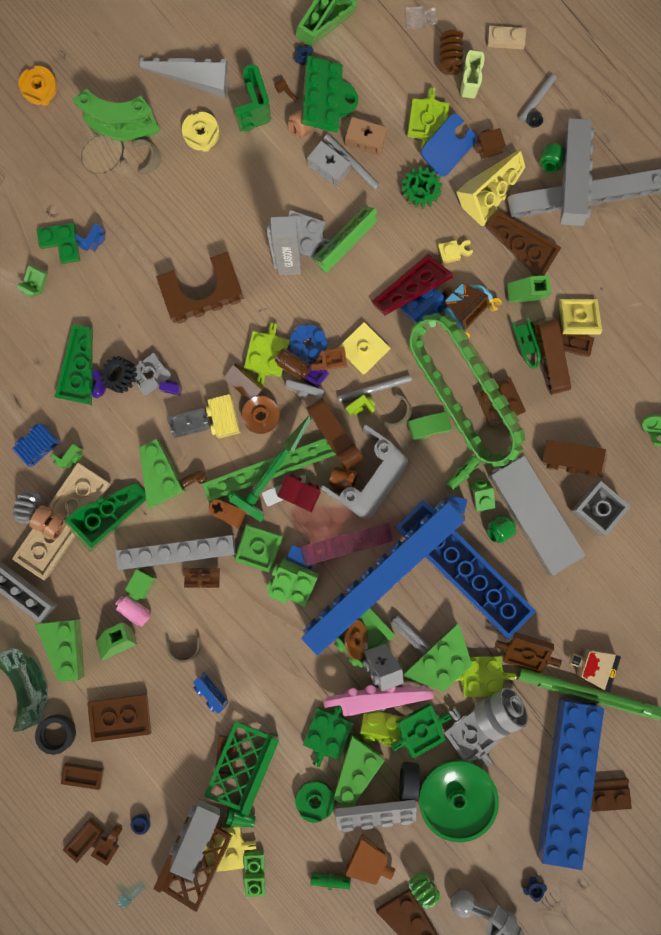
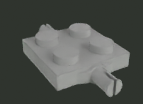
[288,210,330,259]
[443,707,499,768]

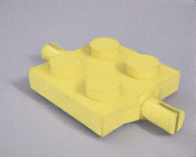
[204,826,256,873]

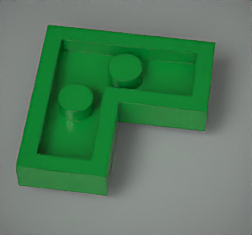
[37,223,81,264]

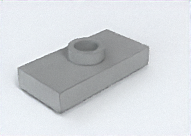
[285,379,324,399]

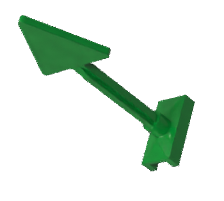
[227,415,312,522]

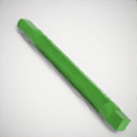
[517,668,661,720]

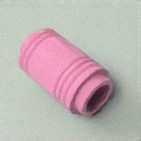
[115,595,151,627]

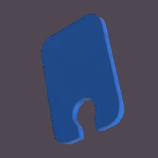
[421,114,476,177]

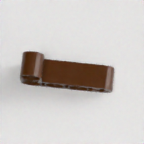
[531,317,571,395]
[306,397,363,470]

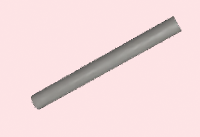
[324,133,380,191]
[338,374,412,403]

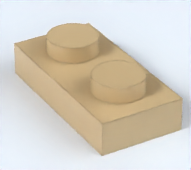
[487,26,526,50]

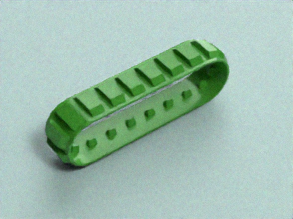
[408,314,526,467]

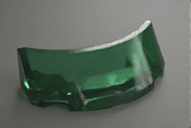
[0,648,48,732]

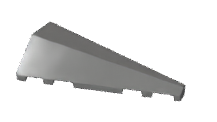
[139,58,229,99]

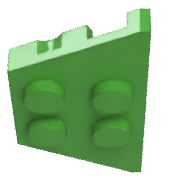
[403,622,472,692]

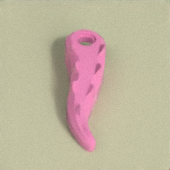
[323,684,434,716]

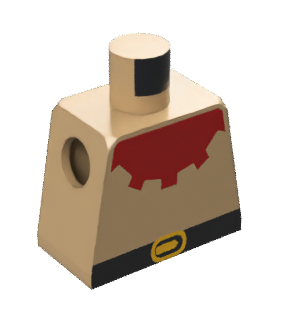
[569,649,621,692]

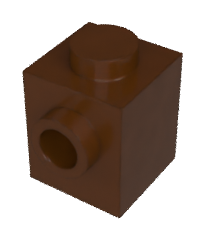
[475,128,506,159]

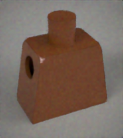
[345,834,395,885]

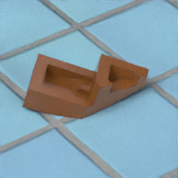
[311,347,348,371]

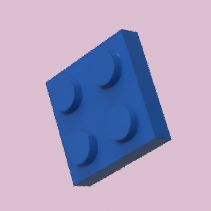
[193,672,229,714]

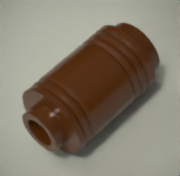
[275,349,311,380]

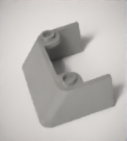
[321,425,408,519]

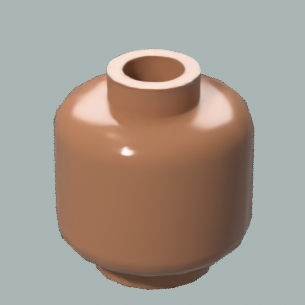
[288,108,315,137]

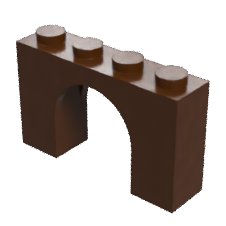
[156,252,244,323]

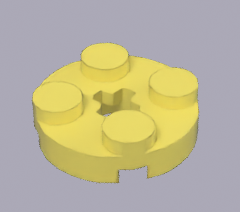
[182,112,220,152]

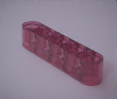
[300,522,394,566]

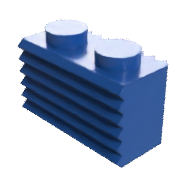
[12,423,60,467]

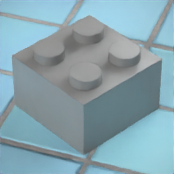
[570,481,631,536]

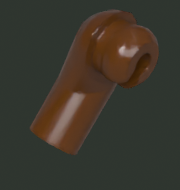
[180,470,207,488]

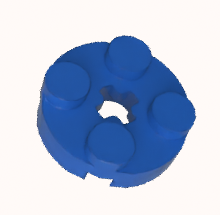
[289,325,327,363]

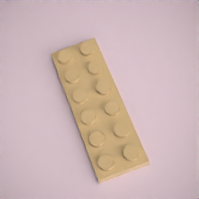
[12,463,111,580]

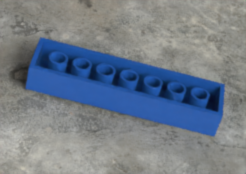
[394,499,536,639]
[537,698,604,870]

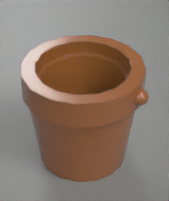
[329,467,358,491]

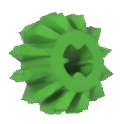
[408,871,441,909]

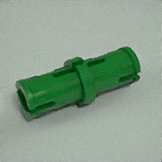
[310,872,351,890]

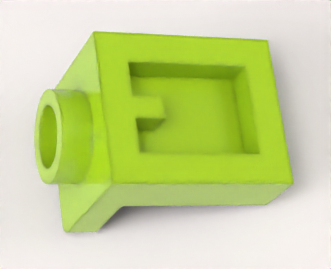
[345,395,375,416]

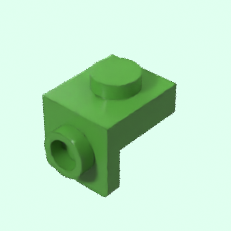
[17,265,48,297]
[50,444,84,469]
[470,480,496,512]

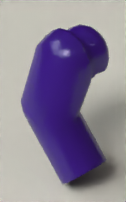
[92,369,106,398]

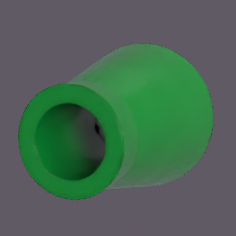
[225,808,256,828]

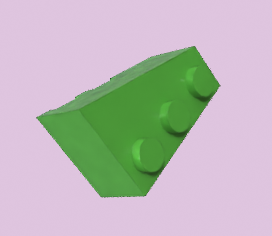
[139,439,186,509]

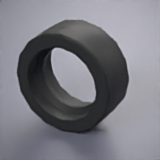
[35,714,76,755]
[399,762,420,802]

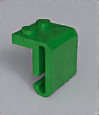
[234,64,271,132]

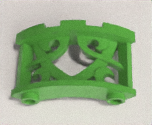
[72,89,161,142]

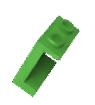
[334,608,395,668]

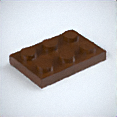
[87,694,151,742]

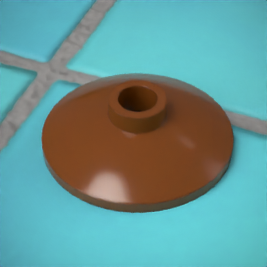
[242,396,280,434]
[345,620,368,660]

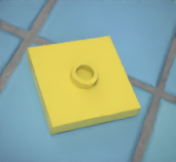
[559,299,602,334]
[338,322,391,376]

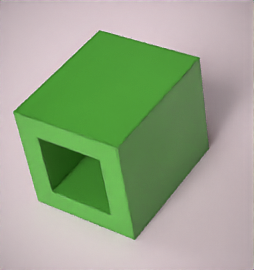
[125,569,157,600]

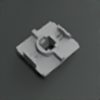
[134,353,172,396]

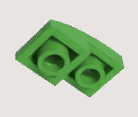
[407,412,452,440]
[244,851,265,897]

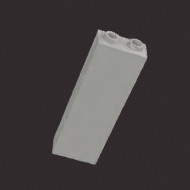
[489,456,586,576]

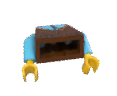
[442,283,502,340]

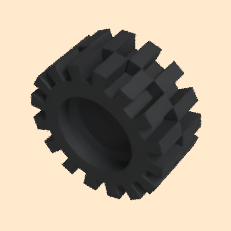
[100,356,137,393]

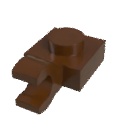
[90,825,122,866]

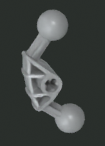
[450,890,525,935]

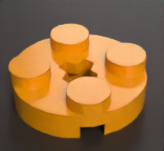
[18,66,58,106]

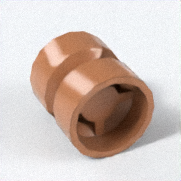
[29,505,66,540]

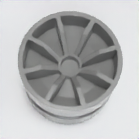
[474,687,528,741]

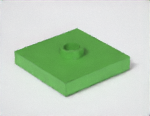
[234,524,283,573]

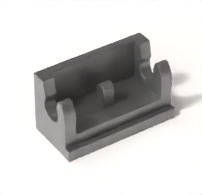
[166,408,211,438]

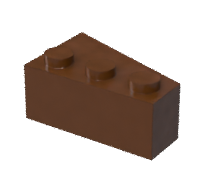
[542,440,607,477]

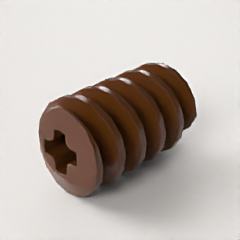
[439,29,464,75]

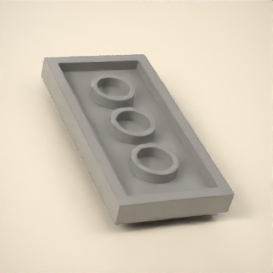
[335,800,416,832]

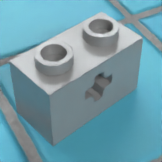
[307,141,351,187]
[363,644,404,691]

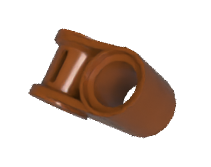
[209,499,247,528]

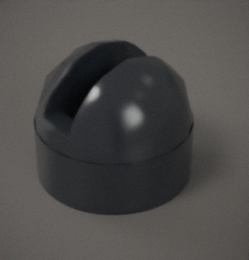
[528,110,543,128]

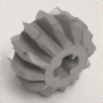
[13,491,41,524]

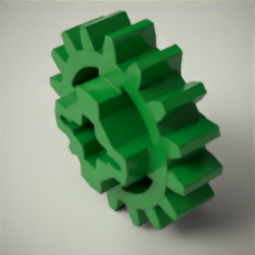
[401,166,442,209]

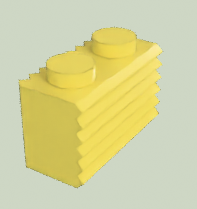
[206,394,241,439]

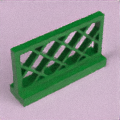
[204,720,279,816]

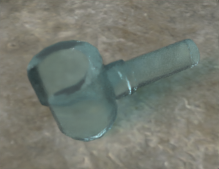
[117,885,145,909]

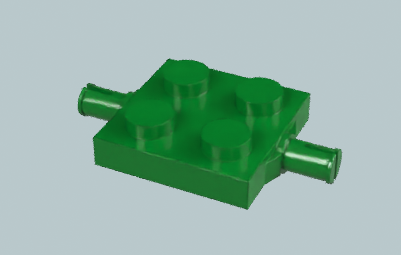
[391,703,451,759]
[303,705,354,767]

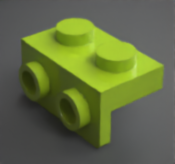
[359,711,403,747]

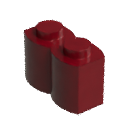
[277,474,321,513]

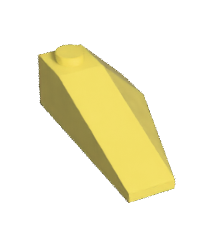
[456,150,525,226]

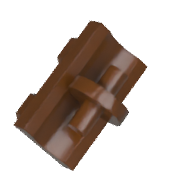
[184,568,220,588]

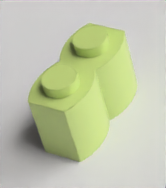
[460,50,485,99]

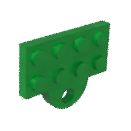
[301,55,359,133]

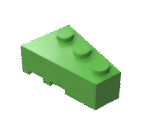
[295,0,358,47]
[35,619,85,682]
[334,733,385,808]

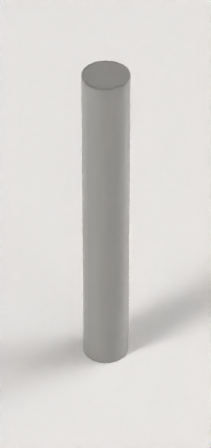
[519,74,557,122]

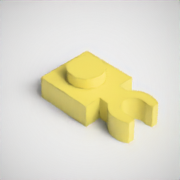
[438,240,473,264]

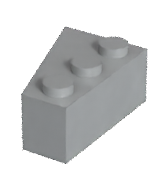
[169,799,220,881]

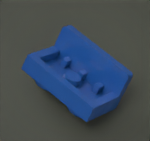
[401,288,446,323]

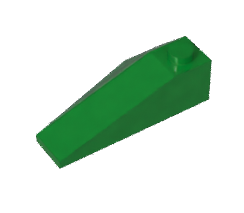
[64,483,146,552]

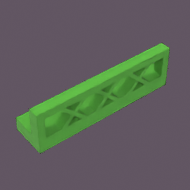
[312,206,378,273]

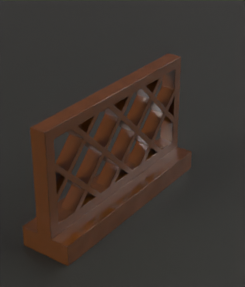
[153,816,233,912]

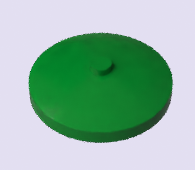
[418,759,499,843]

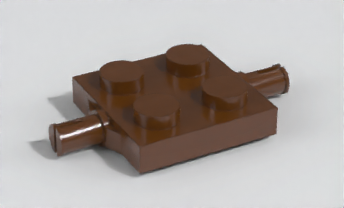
[475,372,526,432]
[495,632,562,673]

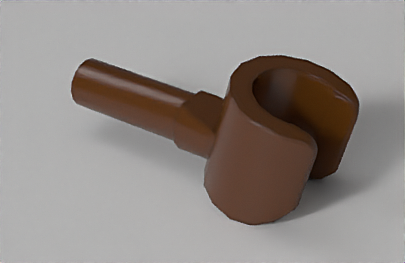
[275,79,298,102]

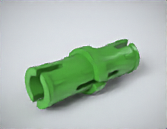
[445,455,481,491]

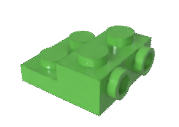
[266,558,319,607]

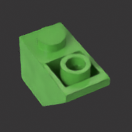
[507,275,551,303]
[96,622,137,661]

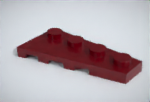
[371,254,454,316]

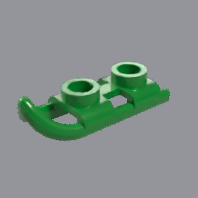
[511,318,541,369]

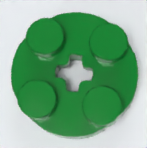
[295,780,335,823]

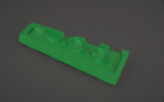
[54,324,93,406]

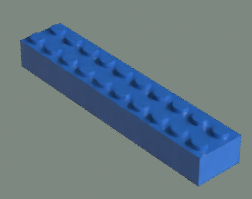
[301,499,465,656]

